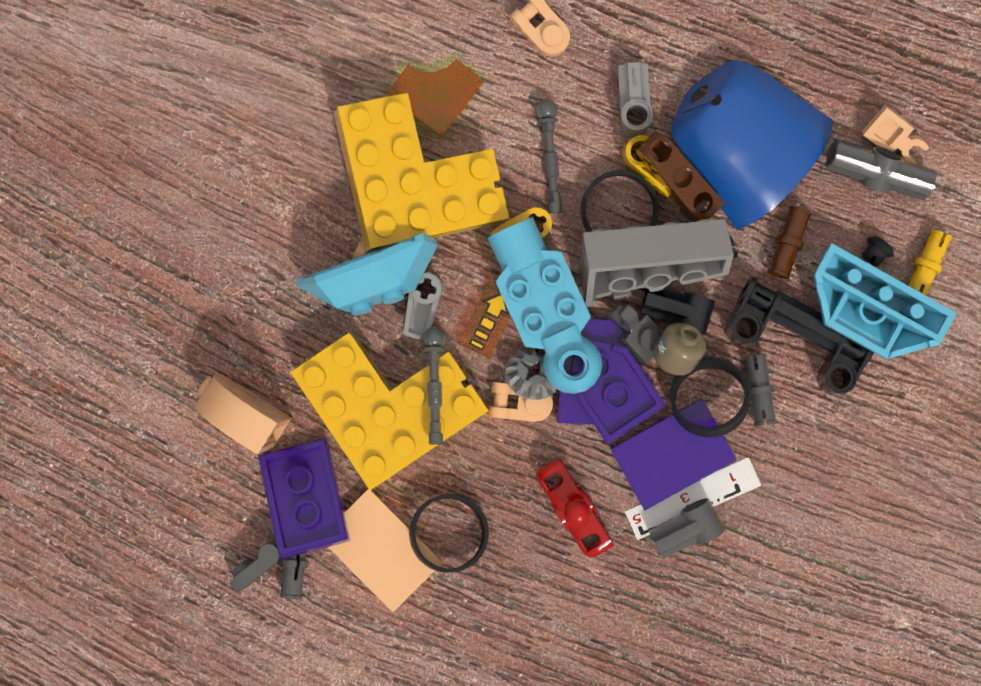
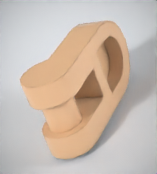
[509,0,570,57]
[488,382,553,422]

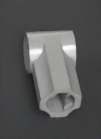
[617,62,653,137]

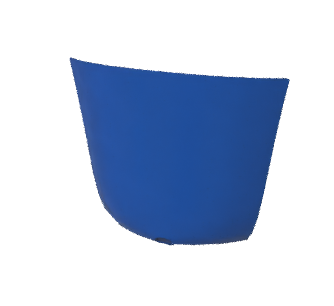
[671,61,833,230]

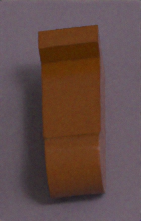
[636,132,725,222]

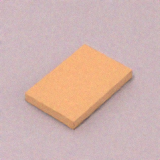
[328,489,443,612]

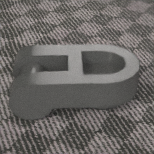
[229,541,281,594]

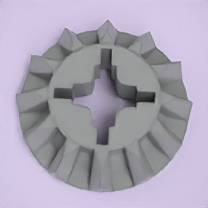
[504,349,557,400]

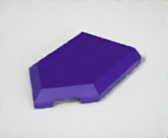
[571,339,666,445]

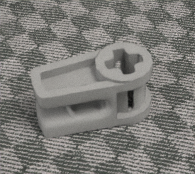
[403,273,443,340]

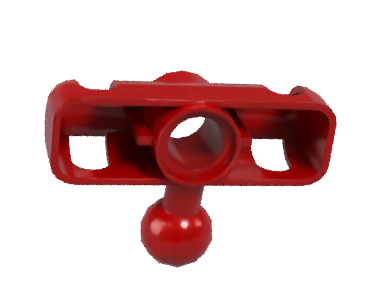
[536,456,614,558]

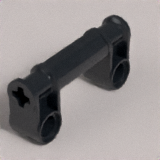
[725,276,874,394]

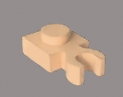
[862,104,929,163]

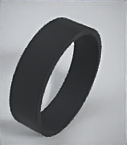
[580,170,659,232]
[670,357,749,437]
[409,494,489,573]

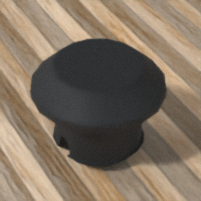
[862,236,894,267]

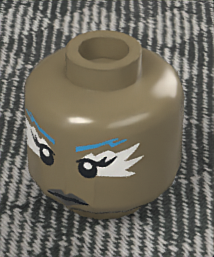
[653,323,706,376]

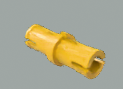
[908,229,953,296]

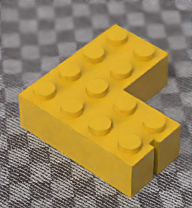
[334,93,509,253]
[290,332,489,491]

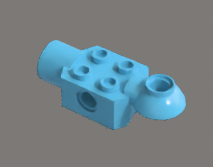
[487,217,602,394]

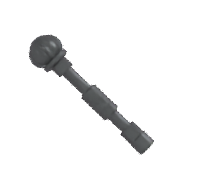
[536,99,562,214]
[421,327,446,445]

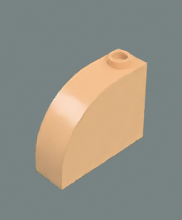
[195,374,292,455]

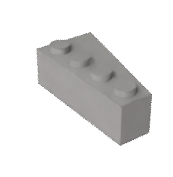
[579,219,734,307]

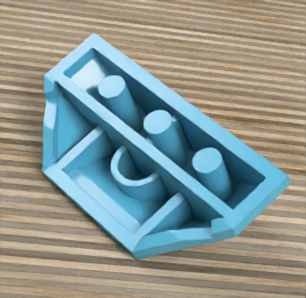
[296,233,438,316]
[813,243,957,359]

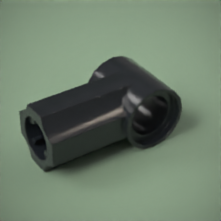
[640,288,716,335]

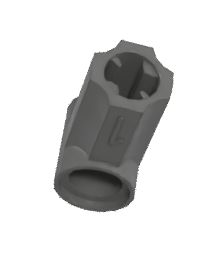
[649,498,725,559]

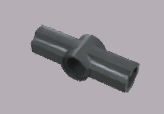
[825,138,937,201]

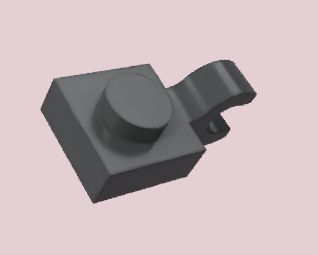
[609,305,663,364]

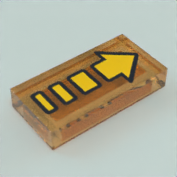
[458,281,511,359]

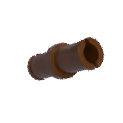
[767,206,812,280]

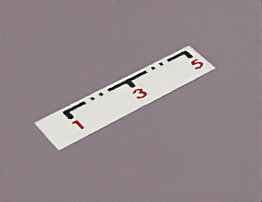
[625,457,761,540]

